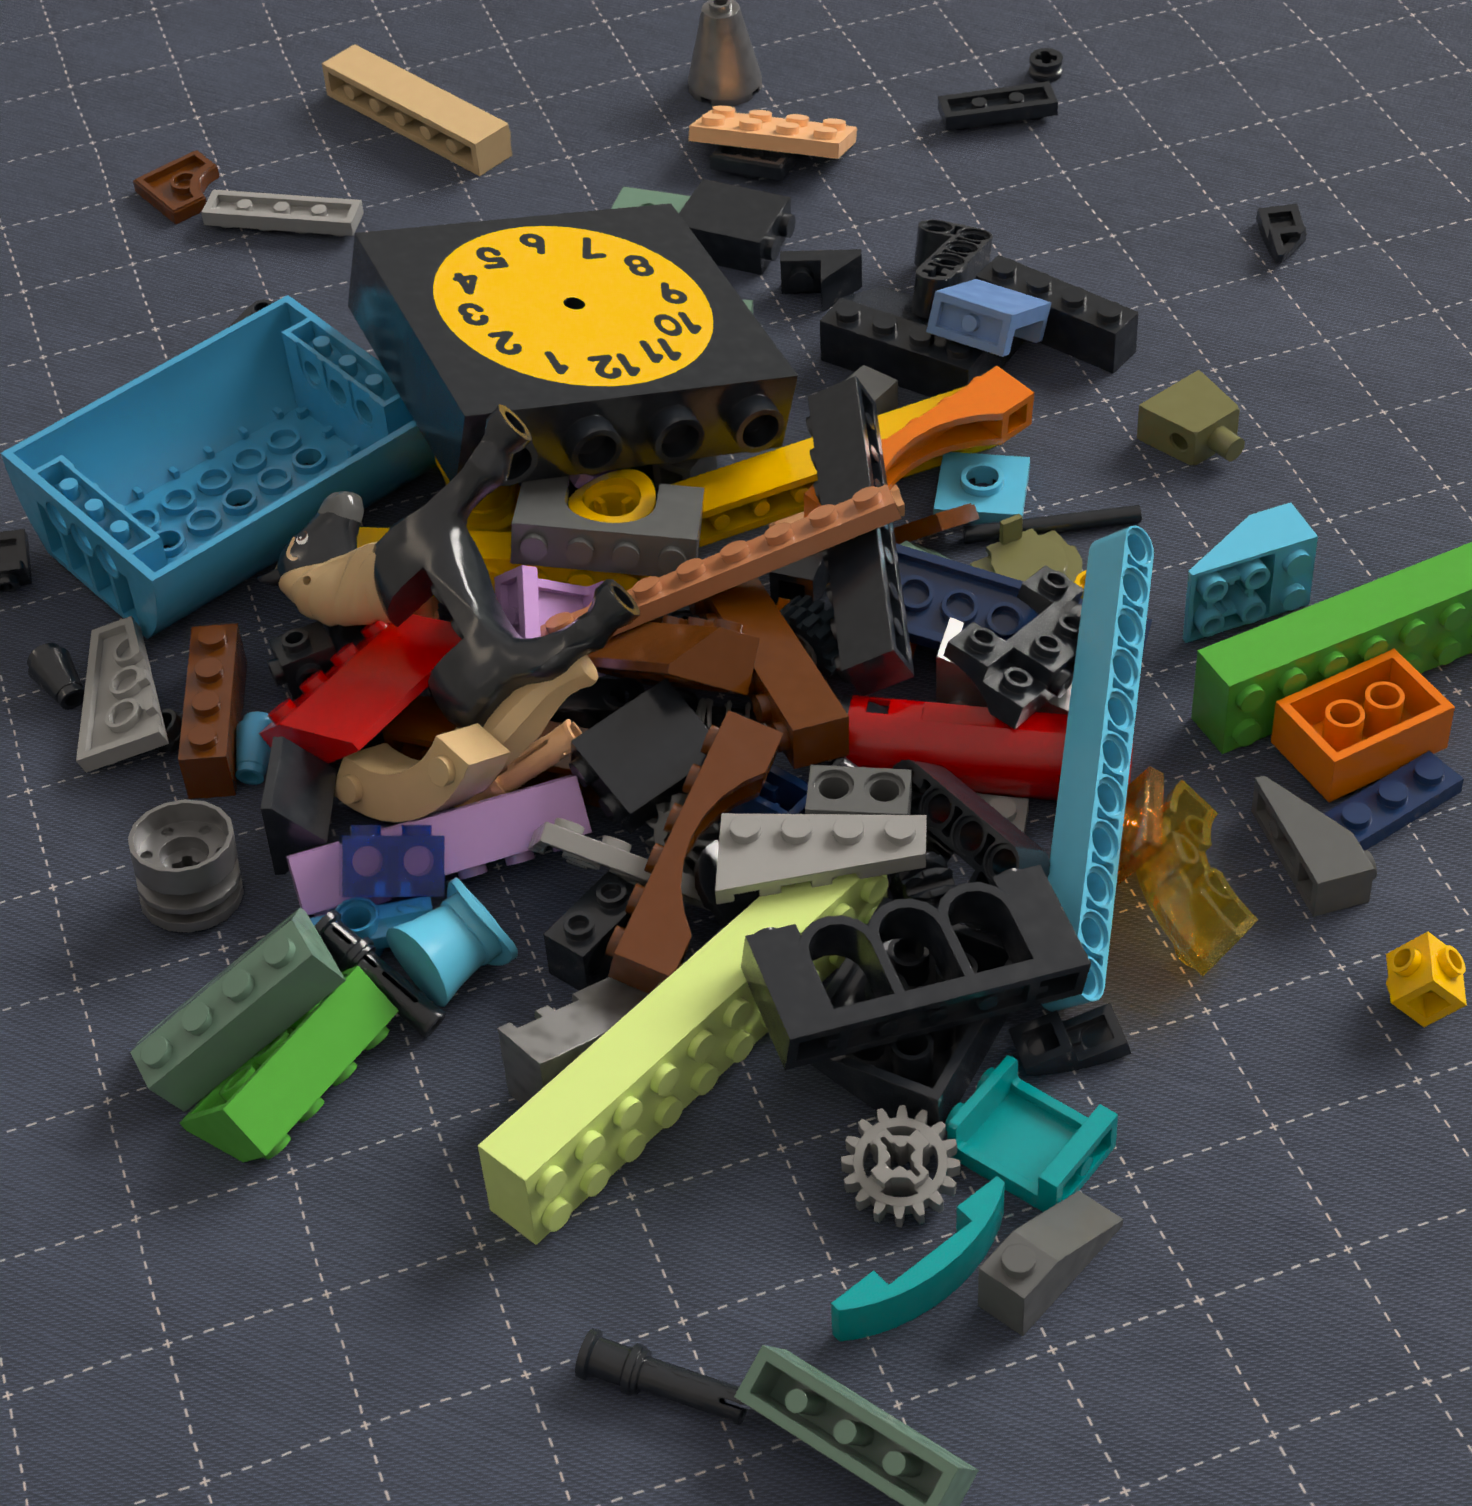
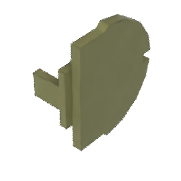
[970,514,1082,582]

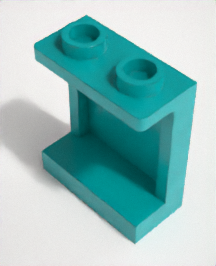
[945,1055,1118,1212]

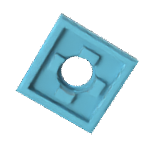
[934,452,1030,524]

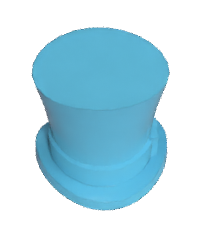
[386,877,518,1007]

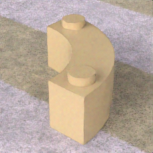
[334,723,510,822]

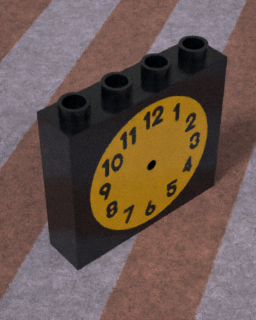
[348,203,798,486]

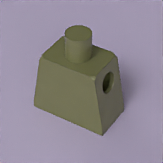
[1137,370,1245,465]

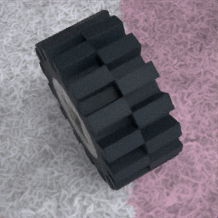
[780,595,839,682]

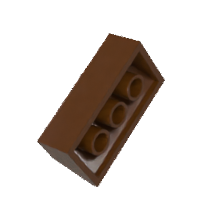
[587,615,760,695]

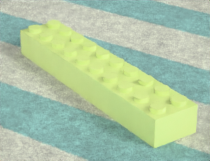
[478,873,888,1245]

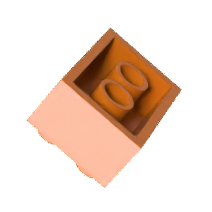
[1271,648,1455,802]

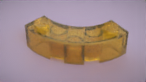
[1133,779,1258,977]

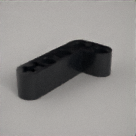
[911,220,993,319]
[892,760,1050,931]

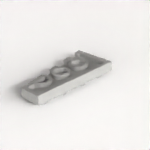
[76,616,169,773]
[528,818,711,911]

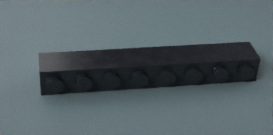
[806,376,915,696]

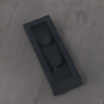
[938,81,1058,130]

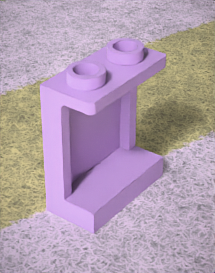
[494,565,606,678]

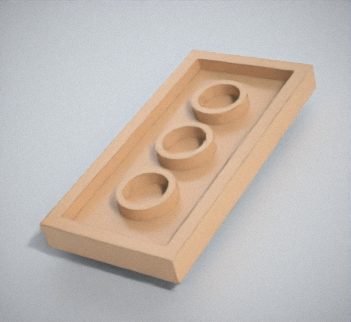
[689,106,857,159]

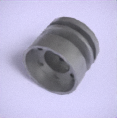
[128,799,244,933]

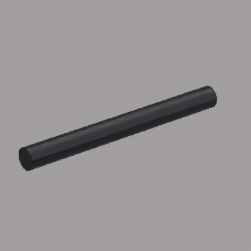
[963,505,1142,543]

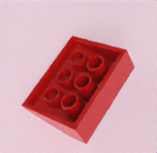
[259,614,462,764]

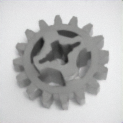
[841,1105,960,1227]

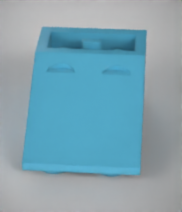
[1183,502,1318,643]

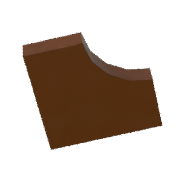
[133,150,220,225]
[894,503,979,545]

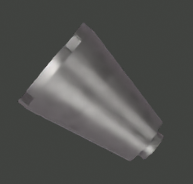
[688,0,762,106]

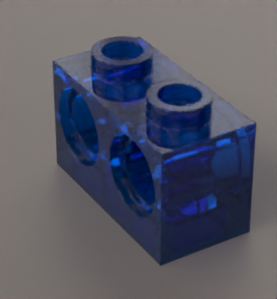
[339,825,445,897]

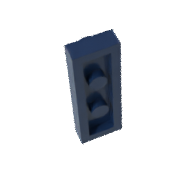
[1324,751,1464,851]

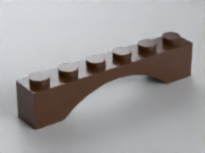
[605,710,784,994]

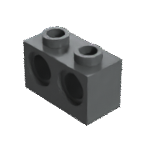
[805,765,912,815]

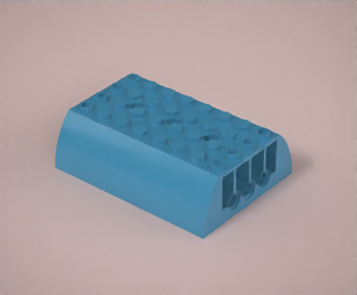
[1,295,437,639]

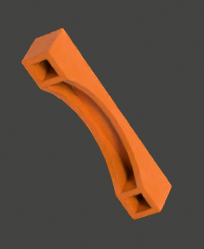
[804,366,1034,518]

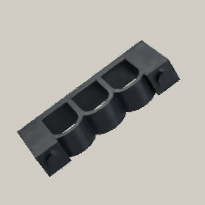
[741,865,1091,1070]

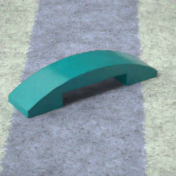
[831,1176,1005,1342]

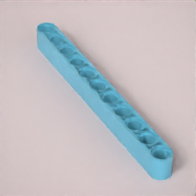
[1041,525,1154,1012]

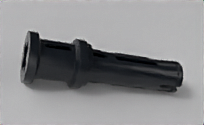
[315,909,447,1038]
[575,1328,748,1426]

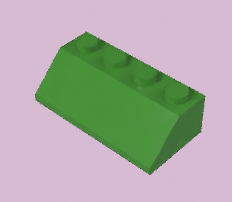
[180,966,399,1162]

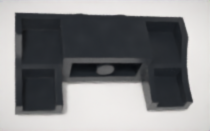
[943,565,1084,730]

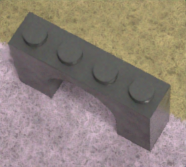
[510,476,704,577]

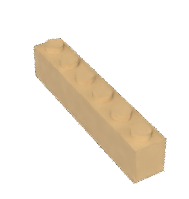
[322,44,512,176]

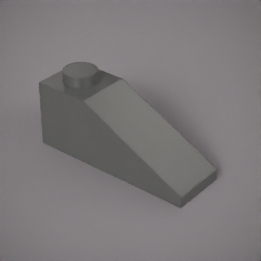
[1251,775,1377,917]
[978,1191,1124,1336]

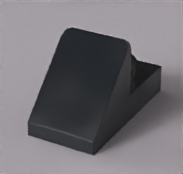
[780,249,862,311]

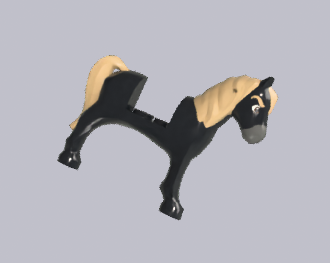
[257,405,640,770]

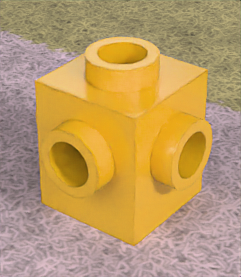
[1386,932,1467,1027]

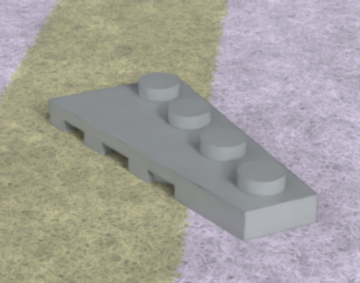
[715,813,926,905]

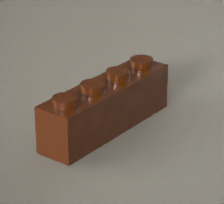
[178,623,247,799]

